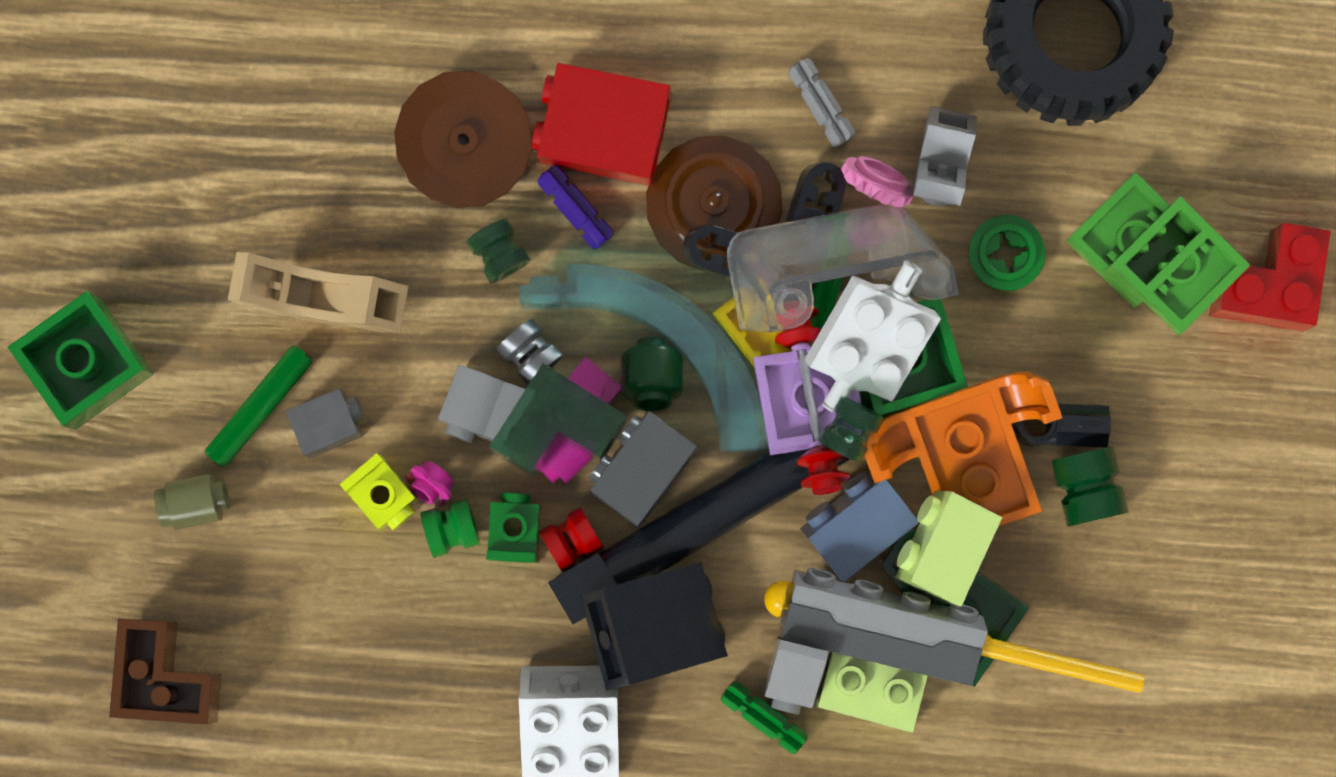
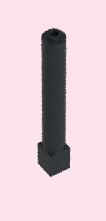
[548,411,873,625]

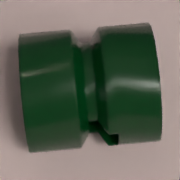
[1051,446,1129,527]

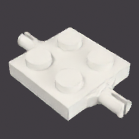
[805,261,941,414]

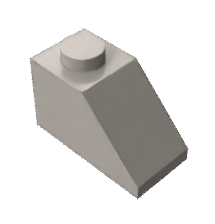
[763,639,829,715]

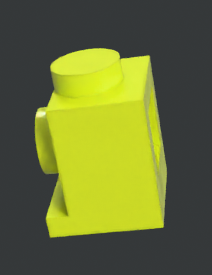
[339,453,419,531]

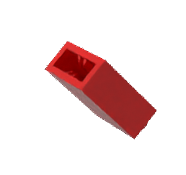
[532,63,672,186]

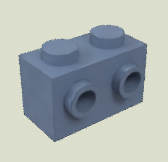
[800,471,920,582]

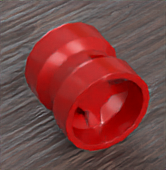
[538,507,604,573]

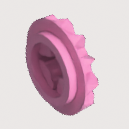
[841,156,914,208]

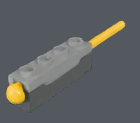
[764,568,1145,693]

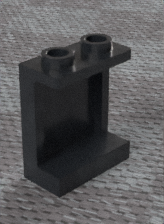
[580,562,728,691]

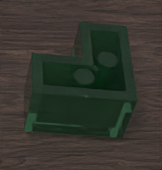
[489,363,627,478]

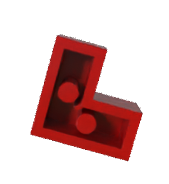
[1209,223,1331,332]

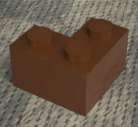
[109,618,222,724]

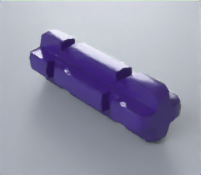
[538,165,614,250]

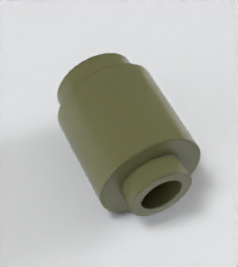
[154,473,230,530]

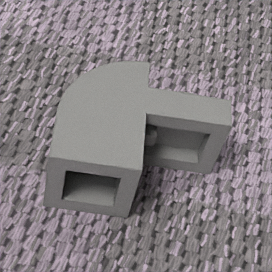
[912,106,977,206]

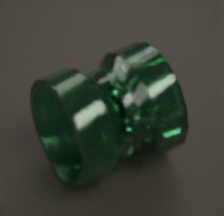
[466,218,531,284]
[818,395,884,463]

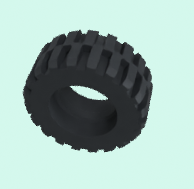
[983,0,1174,126]

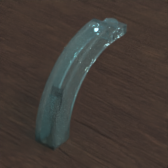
[519,264,769,453]

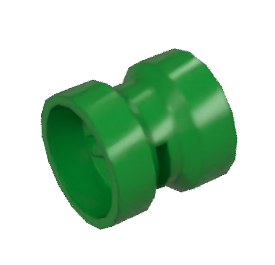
[420,499,480,558]

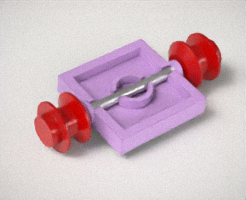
[753,300,867,495]

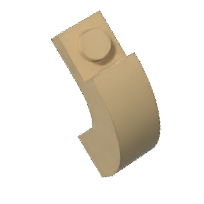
[228,252,409,333]

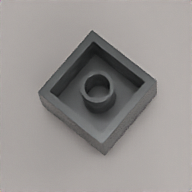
[589,411,697,529]

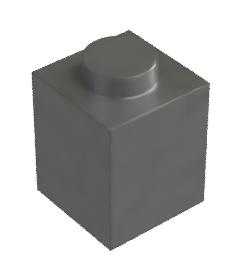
[286,388,366,458]

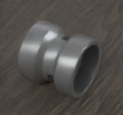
[496,319,564,386]

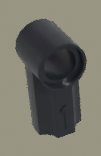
[1011,404,1111,448]

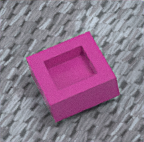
[555,357,621,425]

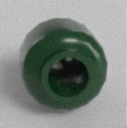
[620,337,683,411]

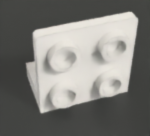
[519,665,619,777]

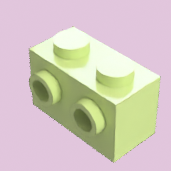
[895,490,1002,607]
[815,652,928,733]

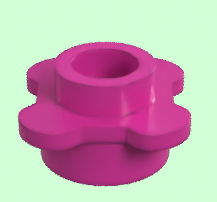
[406,461,454,507]

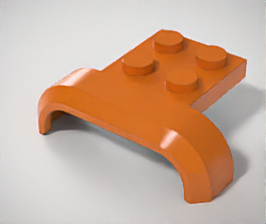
[862,371,1063,527]

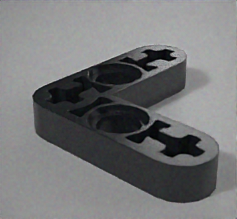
[682,162,846,297]

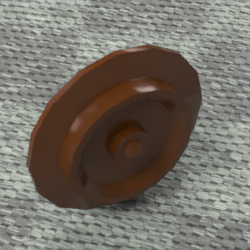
[394,70,532,208]
[646,136,782,271]

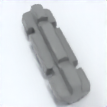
[789,58,855,147]

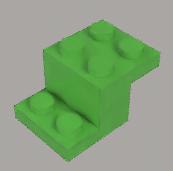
[1066,172,1250,336]

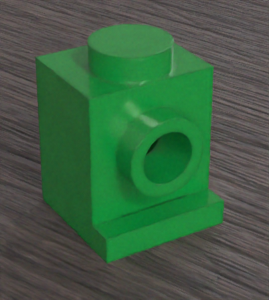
[486,493,541,564]

